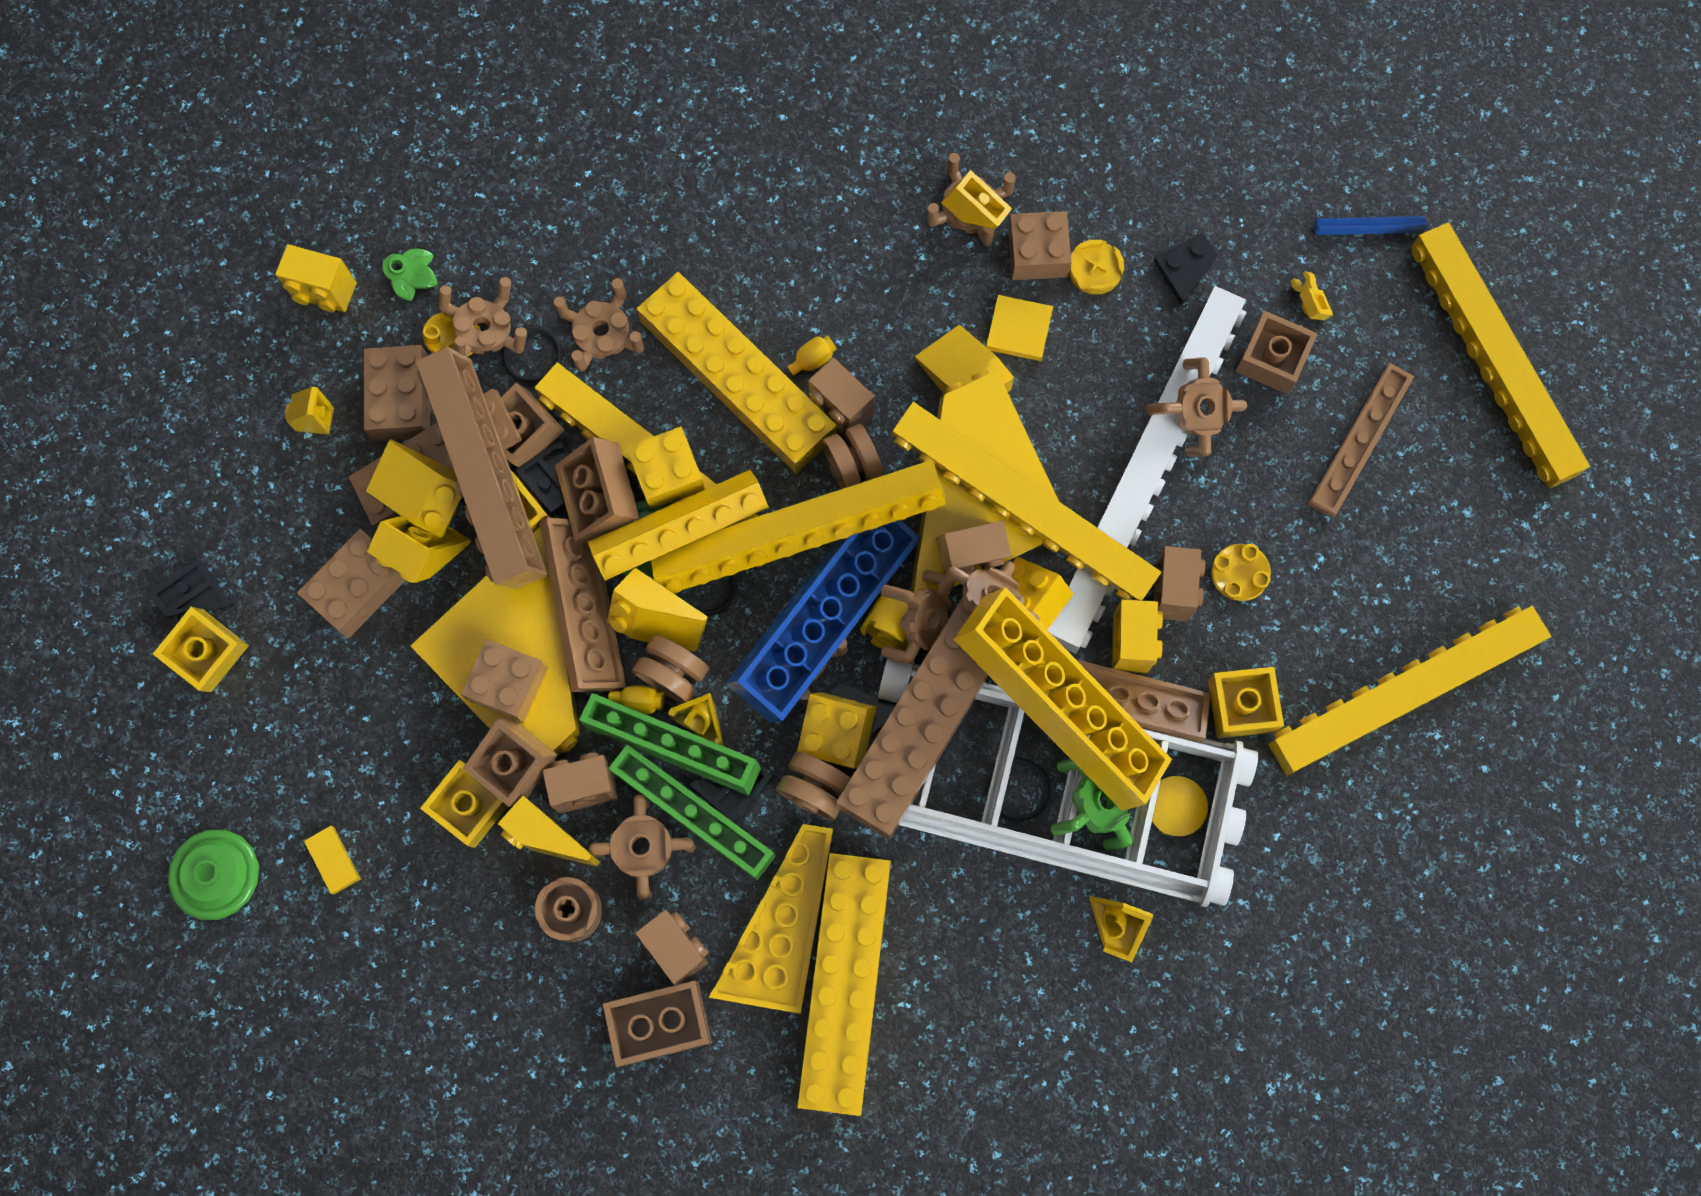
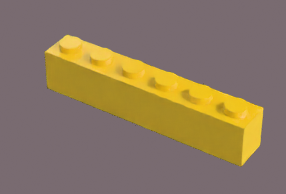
[588,470,769,581]

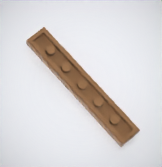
[1307,363,1414,519]

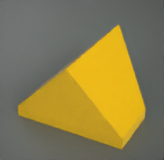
[668,693,724,746]
[1089,896,1153,962]

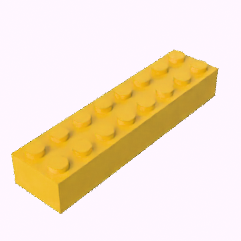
[636,272,837,474]
[953,587,1172,811]
[798,853,891,1116]

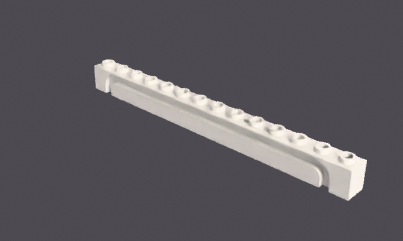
[1048,286,1246,654]

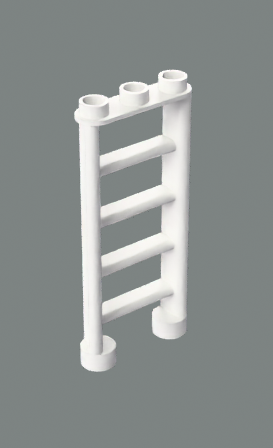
[878,658,1258,907]

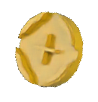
[1069,240,1124,294]

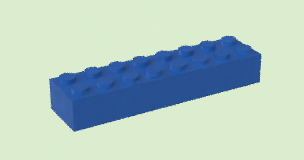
[725,520,921,723]

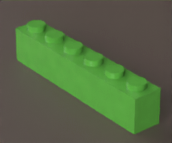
[579,693,761,796]
[608,744,775,881]

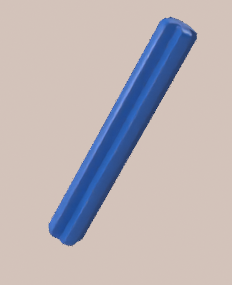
[1314,216,1427,235]

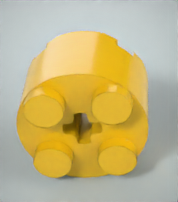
[860,596,909,651]

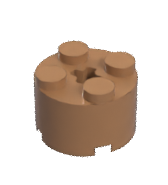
[535,877,602,942]

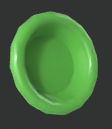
[168,830,259,920]

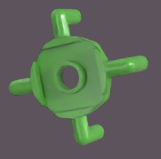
[1051,758,1133,851]

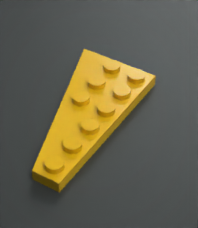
[709,824,833,1014]

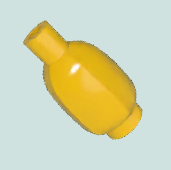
[787,335,837,376]
[608,685,665,714]

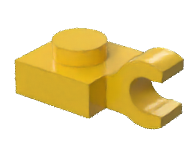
[1291,271,1333,321]

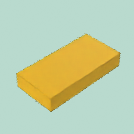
[304,826,361,895]

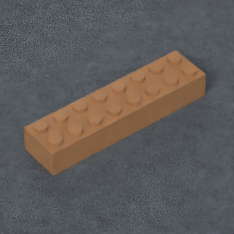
[416,347,548,589]
[836,597,989,840]

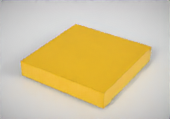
[986,295,1053,361]

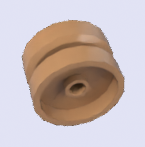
[822,423,884,489]
[631,635,709,704]
[775,751,851,821]

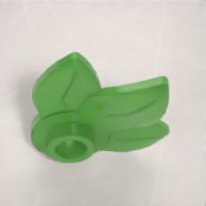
[382,248,437,301]

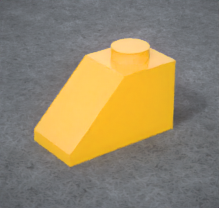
[941,170,1012,229]
[285,387,334,435]

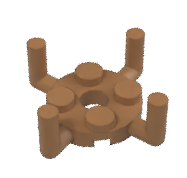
[927,153,1016,246]
[438,277,527,357]
[554,278,644,372]
[1146,357,1247,457]
[937,561,1040,621]
[881,570,955,664]
[589,794,696,902]

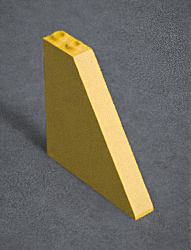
[910,369,1059,594]
[411,526,580,768]

